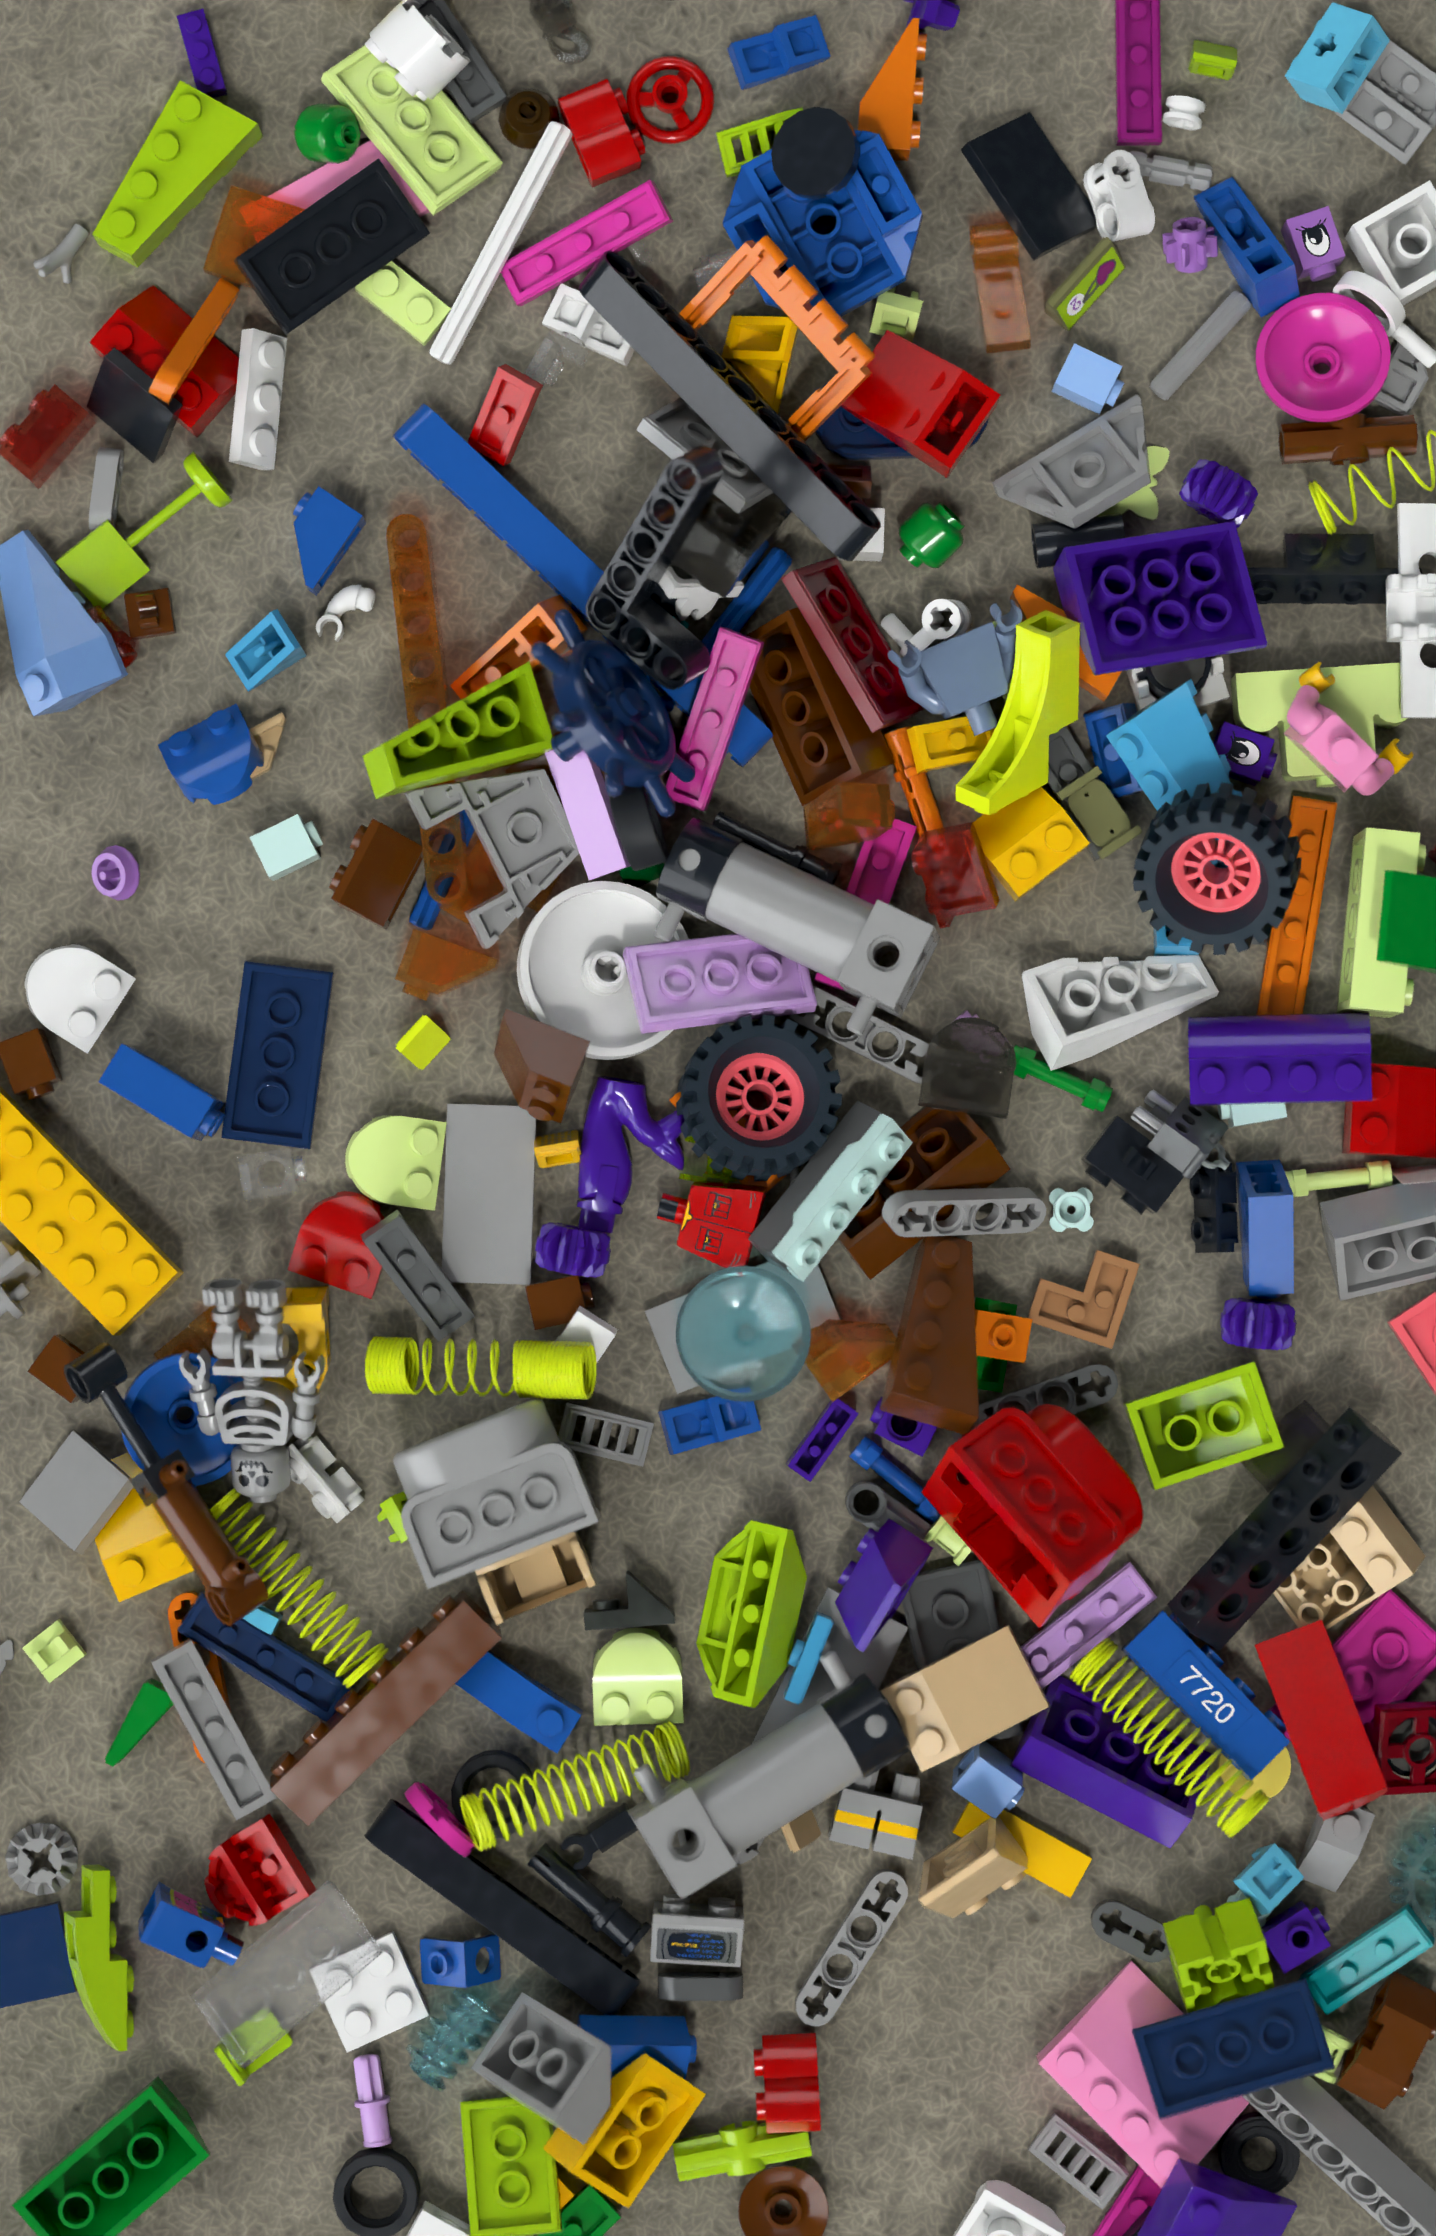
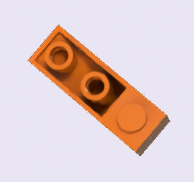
[858,18,927,161]

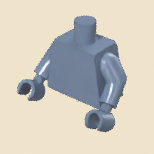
[888,599,1023,736]

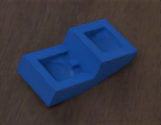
[727,15,830,90]
[658,1387,761,1455]

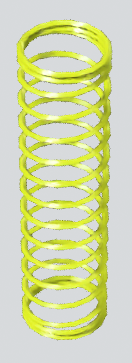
[210,1488,389,1688]

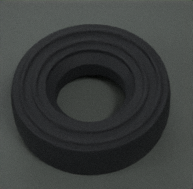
[1218,2112,1300,2193]

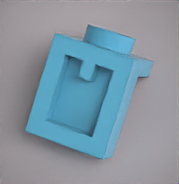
[1233,1843,1304,1915]

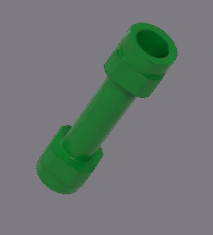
[1004,1044,1113,1112]

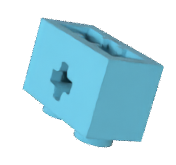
[1285,2,1390,114]

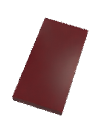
[781,557,925,733]

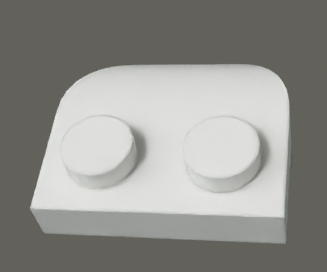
[24,944,136,1054]

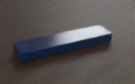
[177,1590,354,1722]

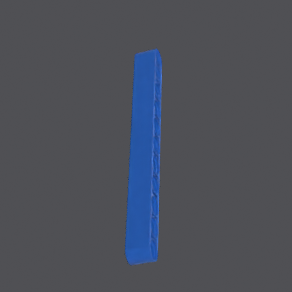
[392,403,774,768]

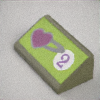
[1044,237,1125,331]

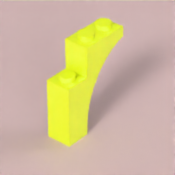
[956,610,1080,815]

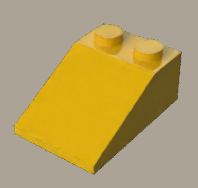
[95,1453,194,1602]
[543,2053,706,2209]

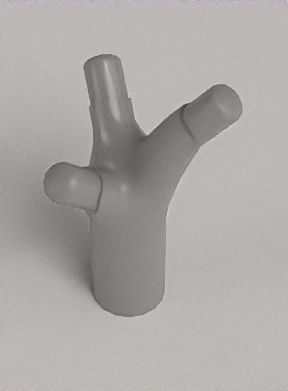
[33,223,89,284]

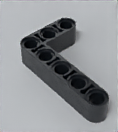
[586,446,723,690]

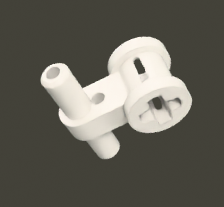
[881,599,971,657]

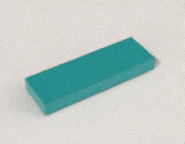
[1299,1904,1436,2015]

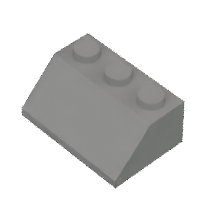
[1320,1182,1436,1301]
[471,1992,611,2145]

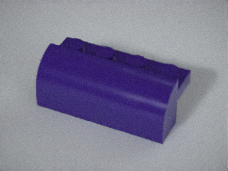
[1188,1012,1372,1106]

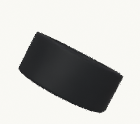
[609,785,669,871]
[451,1750,536,1838]
[333,2147,420,2236]

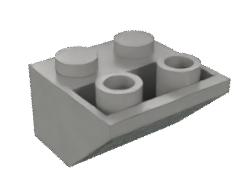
[650,1894,744,1967]

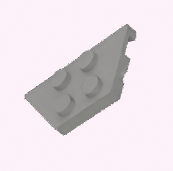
[992,394,1151,529]

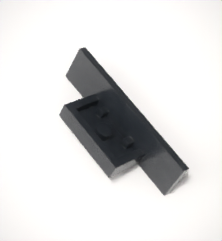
[1247,534,1422,605]

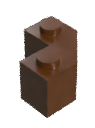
[1336,1971,1436,2110]

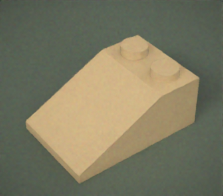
[881,1625,1050,1772]
[919,1816,1028,1918]

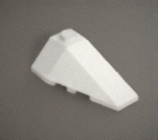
[1022,955,1219,1071]

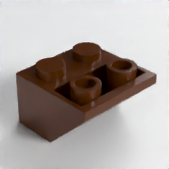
[329,818,427,930]

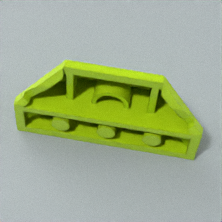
[696,1520,807,1708]

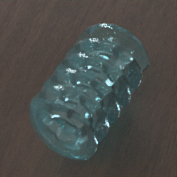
[406,1988,502,2092]

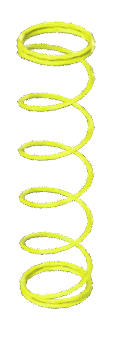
[1308,430,1436,535]

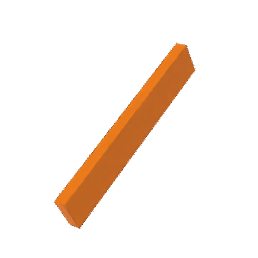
[1256,796,1337,1015]

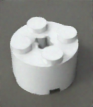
[365,0,470,101]

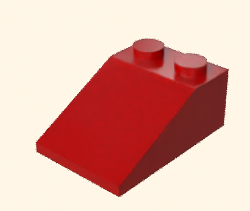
[1342,1063,1436,1159]

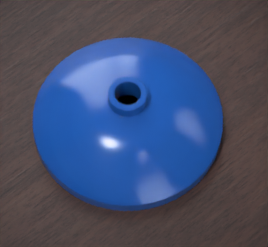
[121,1352,245,1486]

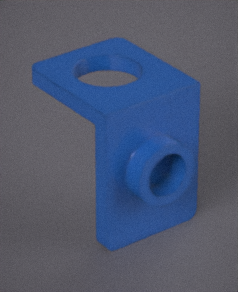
[420,1934,501,1988]

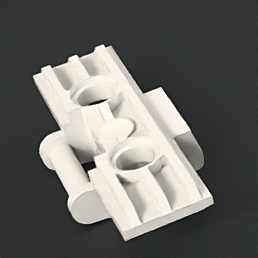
[1386,503,1436,718]

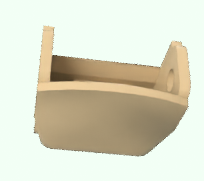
[475,1531,597,1625]

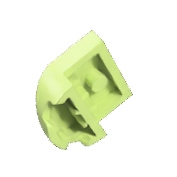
[345,1115,447,1211]
[592,1628,684,1726]

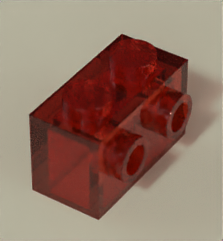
[0,384,96,490]

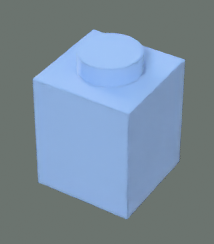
[1052,343,1125,414]

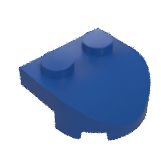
[158,703,264,805]

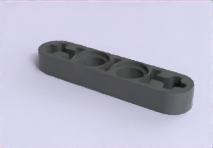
[951,1364,1118,1441]

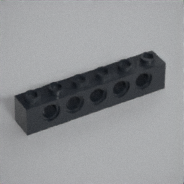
[1167,1407,1402,1651]

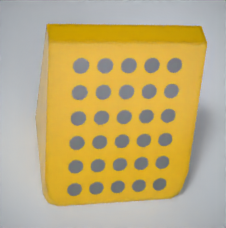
[534,1130,581,1169]

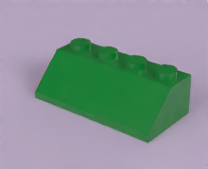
[12,2076,211,2236]

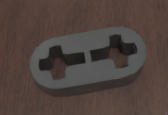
[1091,1899,1170,1963]
[658,1972,743,2001]

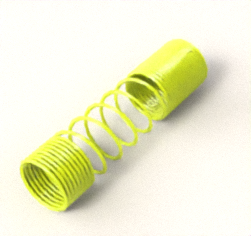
[365,1336,597,1400]

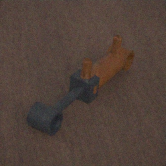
[64,1342,269,1626]

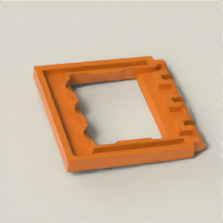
[679,235,876,442]

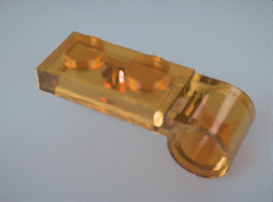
[969,222,1031,354]

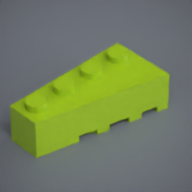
[92,80,263,268]
[363,662,553,799]

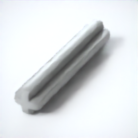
[1150,291,1251,400]

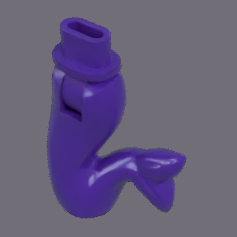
[576,1076,685,1233]

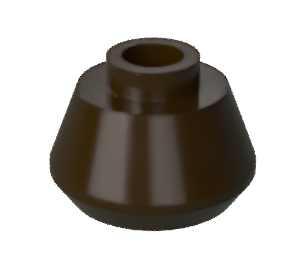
[499,89,559,149]

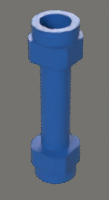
[849,1436,941,1524]

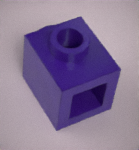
[1261,1901,1331,1974]

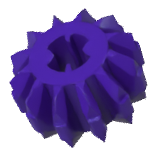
[1179,459,1258,528]
[535,1222,611,1278]
[1220,1298,1297,1350]

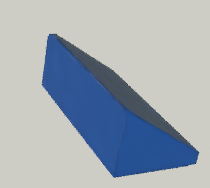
[1083,703,1144,798]

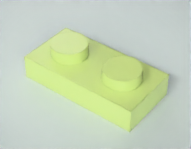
[355,261,451,346]

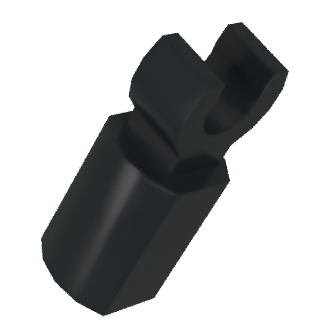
[560,1803,638,1870]

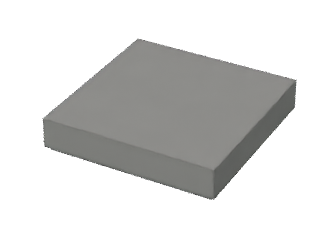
[19,1430,133,1555]

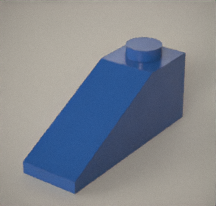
[1193,177,1300,317]
[455,1651,583,1753]

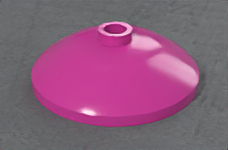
[1255,293,1391,422]

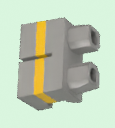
[828,1770,923,1860]

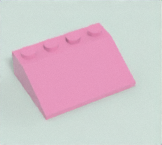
[1036,1960,1249,2188]

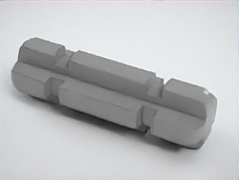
[1125,151,1212,191]

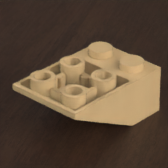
[1273,1486,1425,1630]

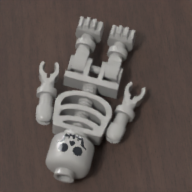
[179,1278,325,1503]

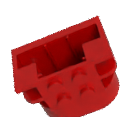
[921,1404,1144,1628]

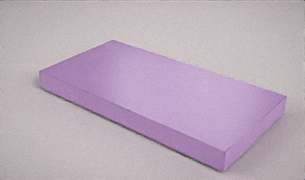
[623,934,817,1034]

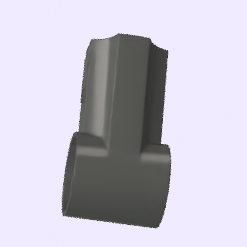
[845,1481,932,1540]

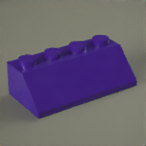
[1010,1676,1212,1849]

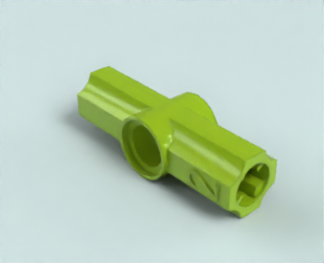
[672,2120,812,2182]

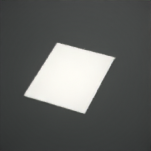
[1391,1165,1436,1184]

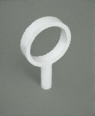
[1333,271,1436,368]

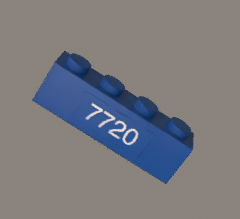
[1121,1611,1290,1780]

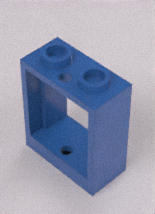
[98,1043,226,1141]

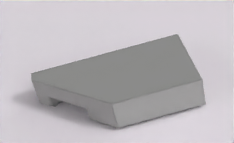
[1373,324,1429,416]

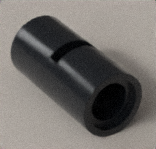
[1031,513,1125,568]

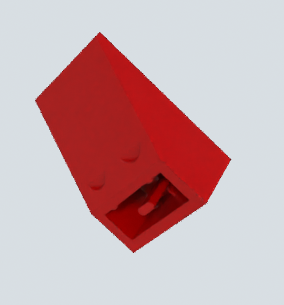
[841,330,1001,478]

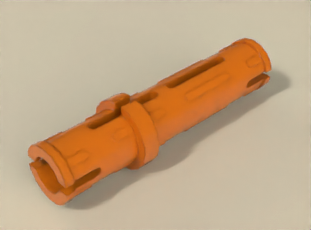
[883,726,954,862]

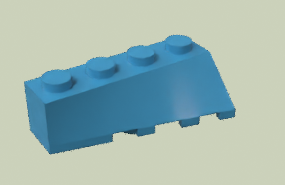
[1106,679,1242,868]

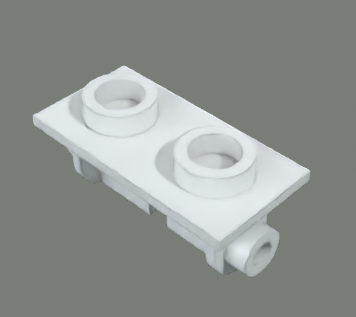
[288,1436,365,1523]

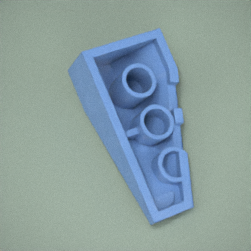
[0,530,128,717]

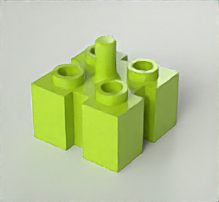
[1162,1898,1275,2013]

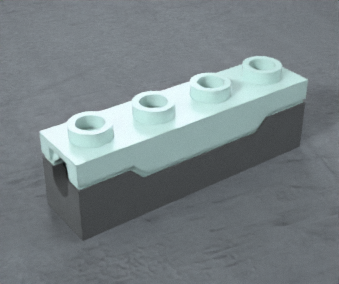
[748,1100,913,1282]

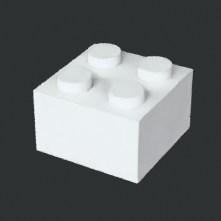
[1345,180,1436,305]

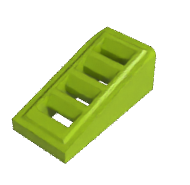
[716,107,803,178]

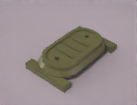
[1057,766,1143,860]

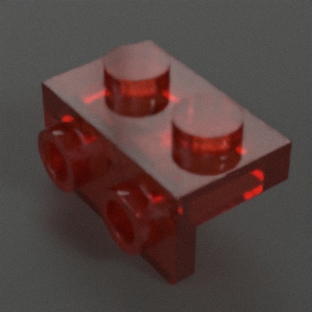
[912,822,1000,929]

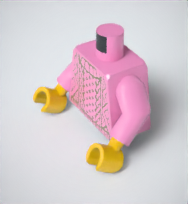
[1283,662,1414,795]

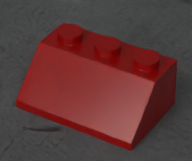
[89,285,239,438]

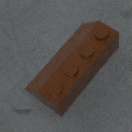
[747,607,895,806]
[837,1091,1010,1280]

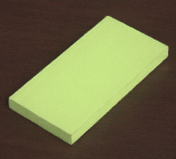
[321,45,503,216]

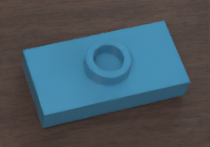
[784,1611,834,1705]

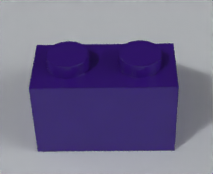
[835,1518,934,1652]

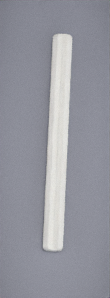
[430,121,572,365]

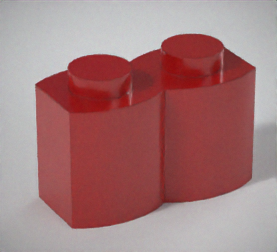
[558,79,646,188]
[754,2033,821,2133]

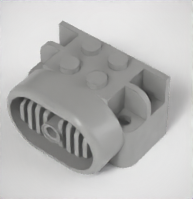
[393,1398,601,1589]

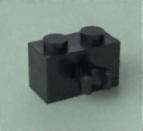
[1081,1116,1184,1215]

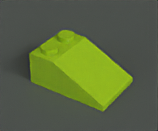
[1123,1361,1284,1490]

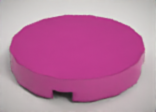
[404,1782,475,1858]

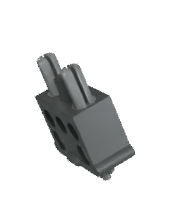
[1131,1090,1230,1179]

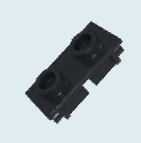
[1190,1163,1239,1253]

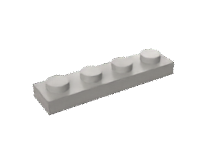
[150,1639,276,1821]

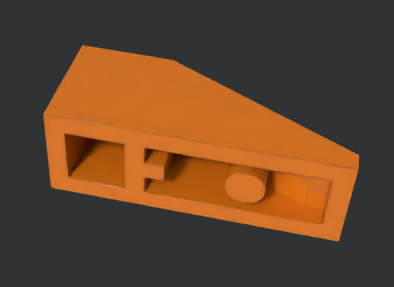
[450,595,588,699]

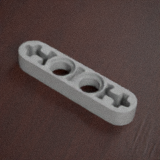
[789,986,945,1085]
[882,1187,1046,1237]
[795,1869,908,2026]

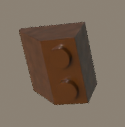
[494,1009,590,1123]

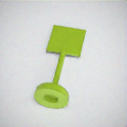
[56,451,233,611]

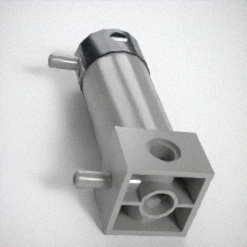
[654,817,940,1035]
[627,1650,911,1899]

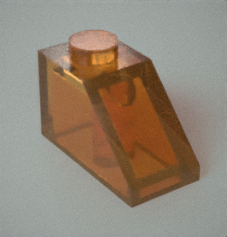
[803,782,895,850]
[395,929,500,1001]
[792,1319,897,1402]

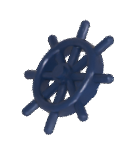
[531,609,696,817]

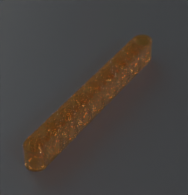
[386,514,472,911]

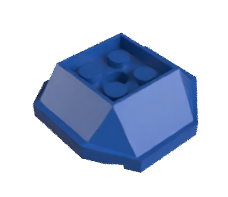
[722,129,923,317]

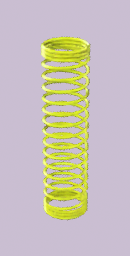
[1070,1638,1269,1838]
[460,1721,690,1851]

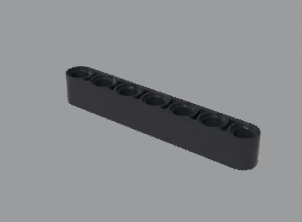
[364,1799,641,2015]

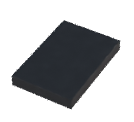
[961,112,1097,261]

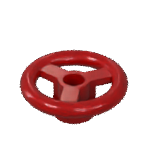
[626,56,714,144]

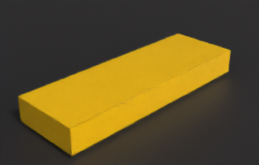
[952,1801,1092,1898]

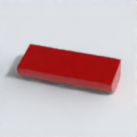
[1254,1619,1388,1821]

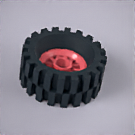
[1133,782,1301,955]
[676,1015,842,1182]

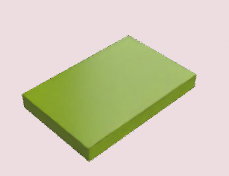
[460,2097,562,2236]

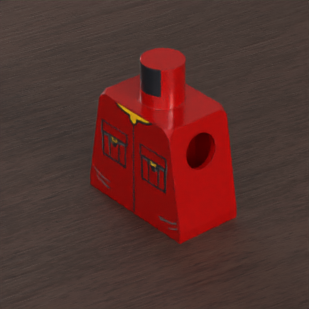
[657,1180,768,1275]

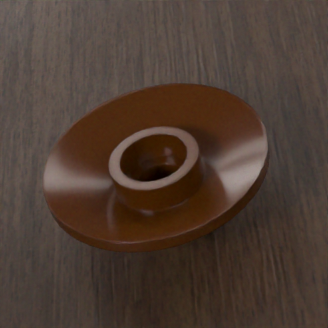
[738,2165,829,2236]

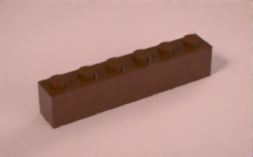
[270,1590,502,1826]

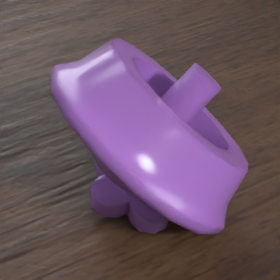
[91,845,140,900]

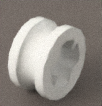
[1162,95,1206,130]

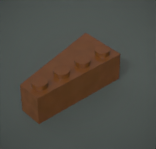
[880,1236,979,1435]

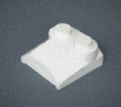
[953,2180,1066,2236]

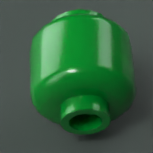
[294,104,361,164]
[898,502,965,569]

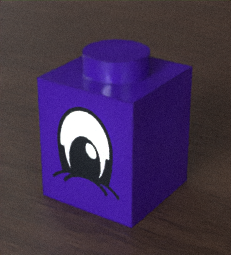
[1213,721,1278,786]

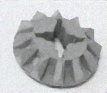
[5,1823,78,1896]

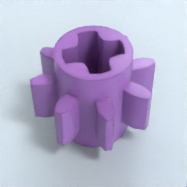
[1162,217,1218,273]

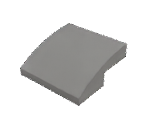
[1334,40,1436,165]

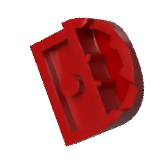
[287,1191,384,1299]
[204,1813,317,1926]

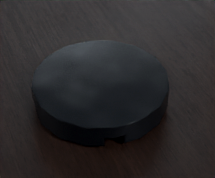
[771,107,861,200]

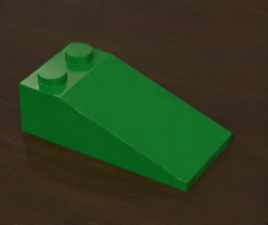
[1376,870,1436,974]

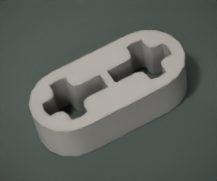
[89,447,124,530]

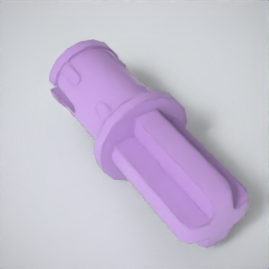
[353,2054,392,2148]

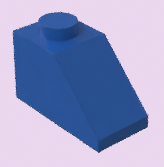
[293,486,366,596]

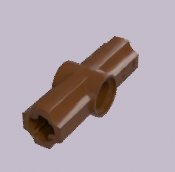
[1278,413,1418,466]

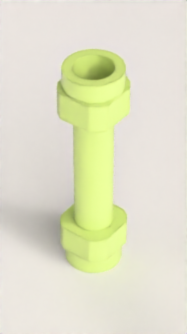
[1285,1160,1393,1197]

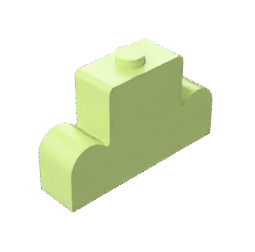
[1231,663,1408,787]

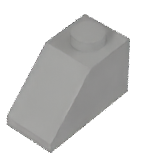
[1296,1806,1375,1892]

